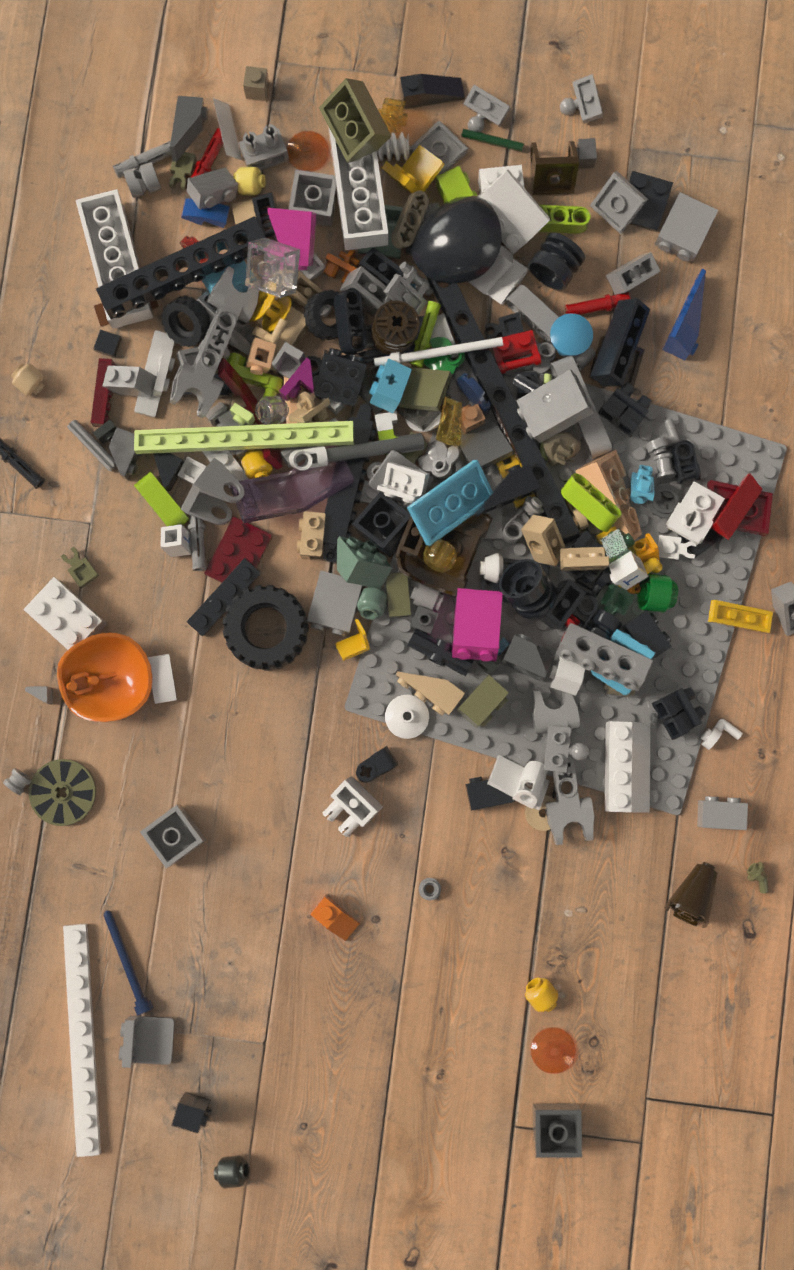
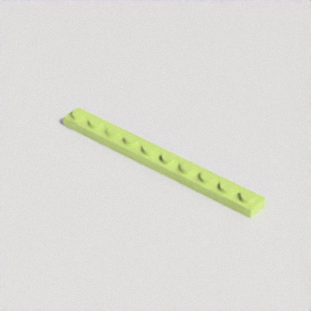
[134,421,354,454]

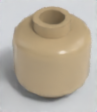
[11,364,45,396]

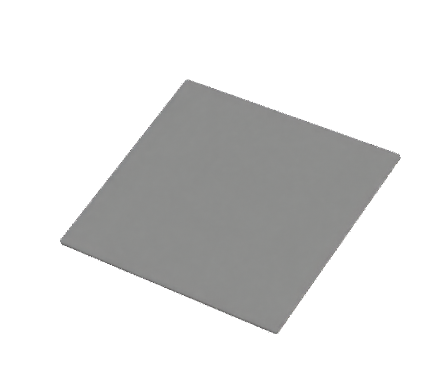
[345,355,787,815]

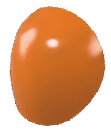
[57,633,152,722]

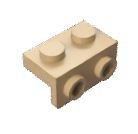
[297,511,326,559]

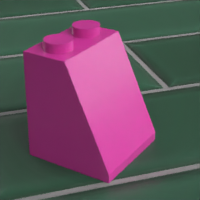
[268,208,317,270]
[452,588,502,662]

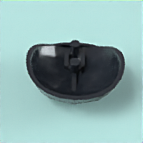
[410,196,502,283]

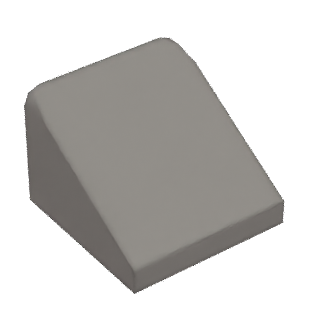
[205,402,229,426]
[25,686,53,705]

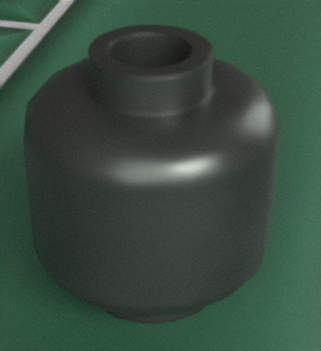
[214,1155,250,1189]

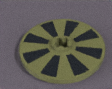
[29,759,96,826]

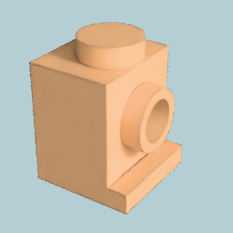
[246,338,276,375]

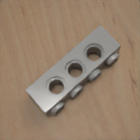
[556,623,653,691]

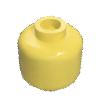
[233,167,266,196]

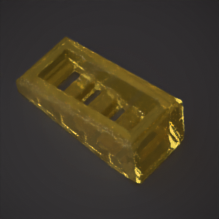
[436,397,462,446]

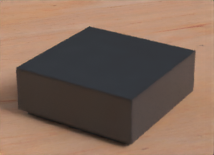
[93,329,122,358]

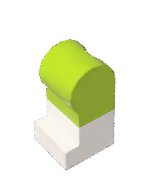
[375,411,398,455]

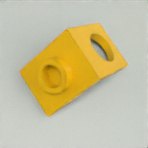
[335,619,370,661]

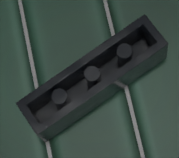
[591,298,651,387]

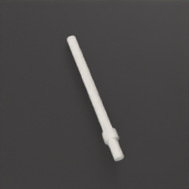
[374,337,504,367]

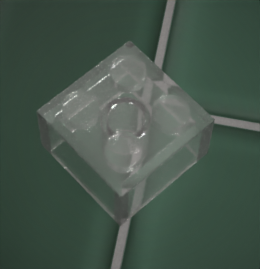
[245,238,300,298]

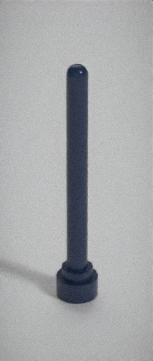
[103,910,154,1016]

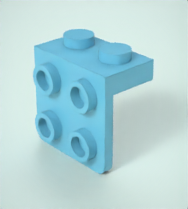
[590,629,655,695]

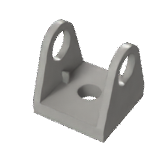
[181,458,244,525]

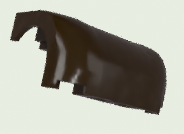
[396,513,493,598]

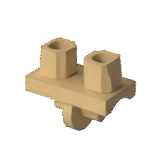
[288,392,331,423]

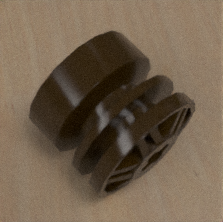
[370,300,420,356]

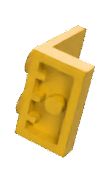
[381,145,445,194]

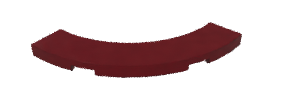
[218,357,283,470]

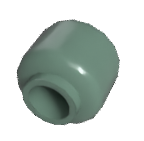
[357,587,388,620]

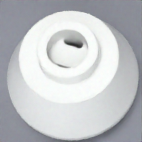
[480,553,503,583]

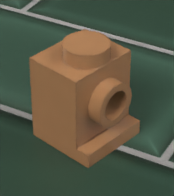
[455,404,485,434]

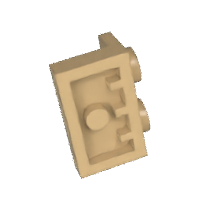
[560,547,609,571]

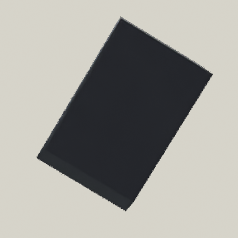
[153,453,184,492]

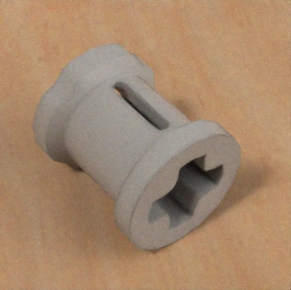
[653,453,676,479]

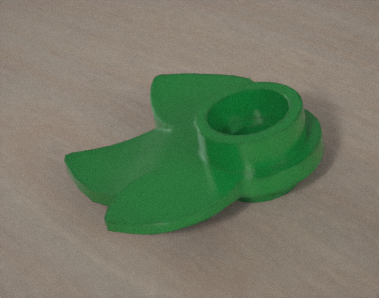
[423,337,465,376]

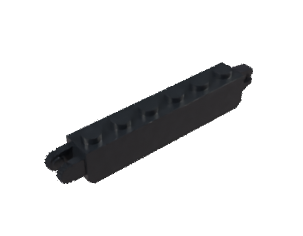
[323,403,377,564]

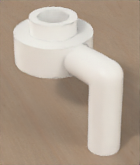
[701,719,743,750]

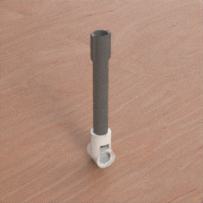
[289,433,424,470]

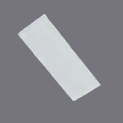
[213,98,242,160]

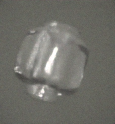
[255,396,289,425]

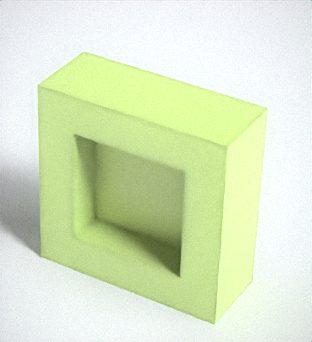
[230,403,255,426]

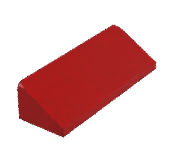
[711,473,763,540]

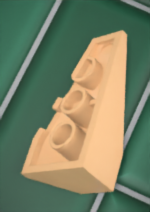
[575,449,642,543]

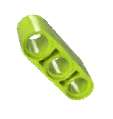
[538,205,591,234]
[134,472,190,526]
[560,473,622,532]

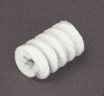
[377,132,409,161]

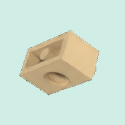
[521,515,566,566]

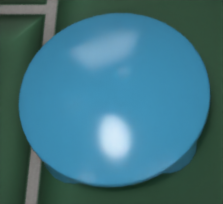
[550,314,593,356]

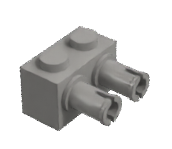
[239,124,289,171]

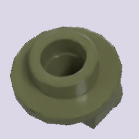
[747,862,769,893]

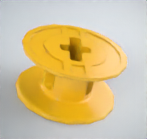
[249,284,292,333]

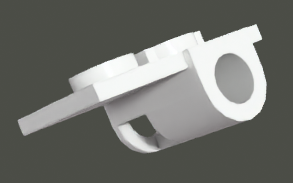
[666,482,725,545]
[487,755,550,810]

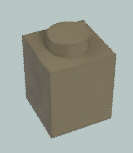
[243,66,269,101]

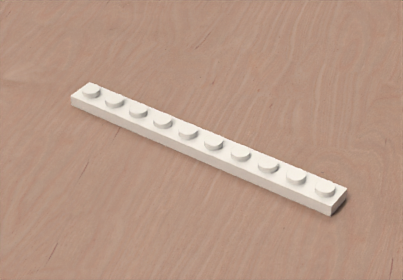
[63,923,101,1157]

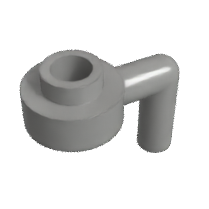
[646,418,680,456]

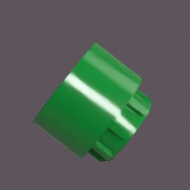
[637,573,678,613]

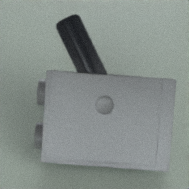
[513,370,594,443]

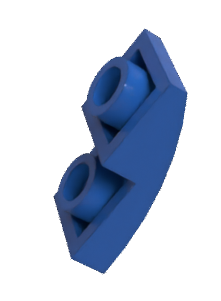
[181,198,230,228]

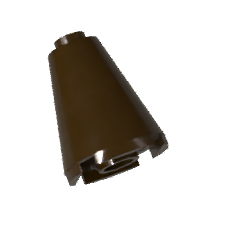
[665,862,718,928]

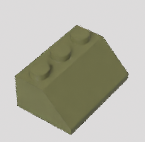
[319,78,391,163]

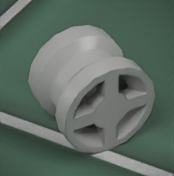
[3,768,32,795]

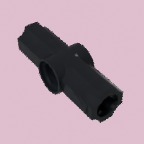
[407,629,475,677]

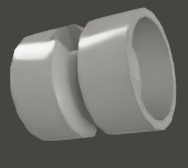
[123,162,161,198]

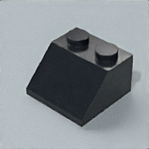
[628,171,673,232]

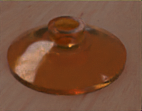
[287,131,329,172]
[531,1027,576,1074]

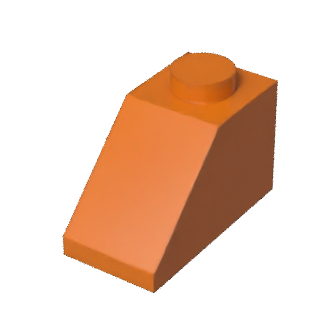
[310,895,360,941]

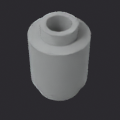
[410,584,444,612]

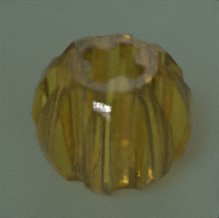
[424,540,457,572]

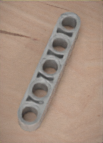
[505,285,596,371]
[550,356,612,459]

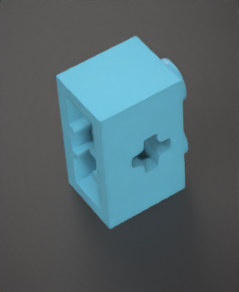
[369,358,412,413]

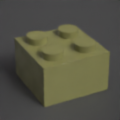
[456,675,509,728]

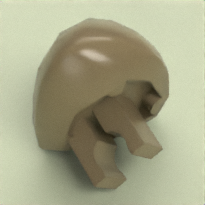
[543,431,581,466]

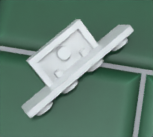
[134,330,175,418]

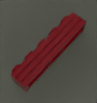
[90,358,116,427]

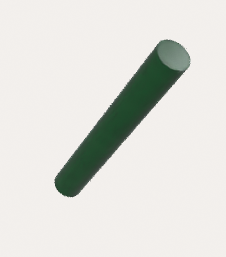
[461,129,524,152]

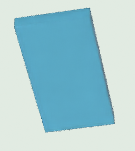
[407,460,492,546]

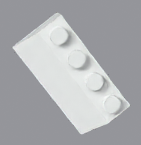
[605,721,650,812]

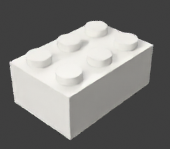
[23,577,107,650]

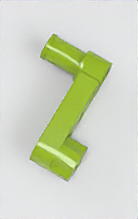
[227,353,283,411]

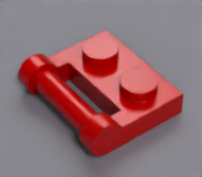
[492,330,542,374]

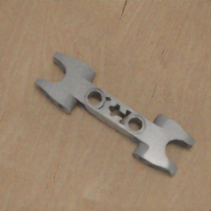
[169,266,261,418]
[532,691,594,845]

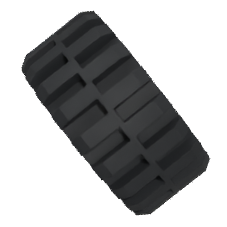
[223,585,309,671]

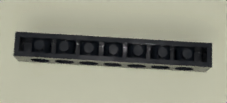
[95,216,268,319]

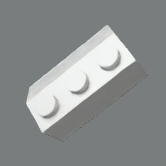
[478,170,550,254]

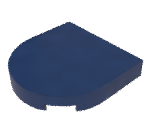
[457,373,491,417]

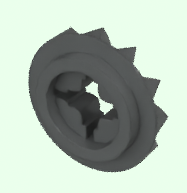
[648,484,682,519]

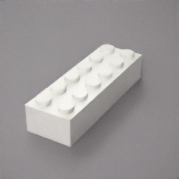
[329,128,388,250]
[76,189,154,329]

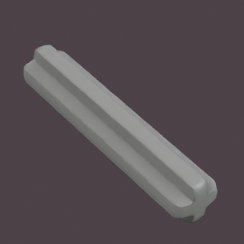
[67,420,117,472]

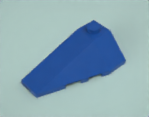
[662,269,706,360]

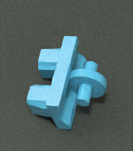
[630,465,655,504]

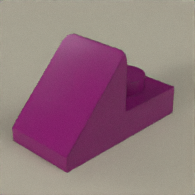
[279,358,315,402]

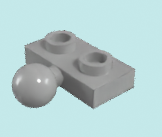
[560,74,604,124]
[463,85,510,132]
[544,725,589,773]

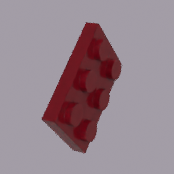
[707,480,773,536]
[204,516,273,583]

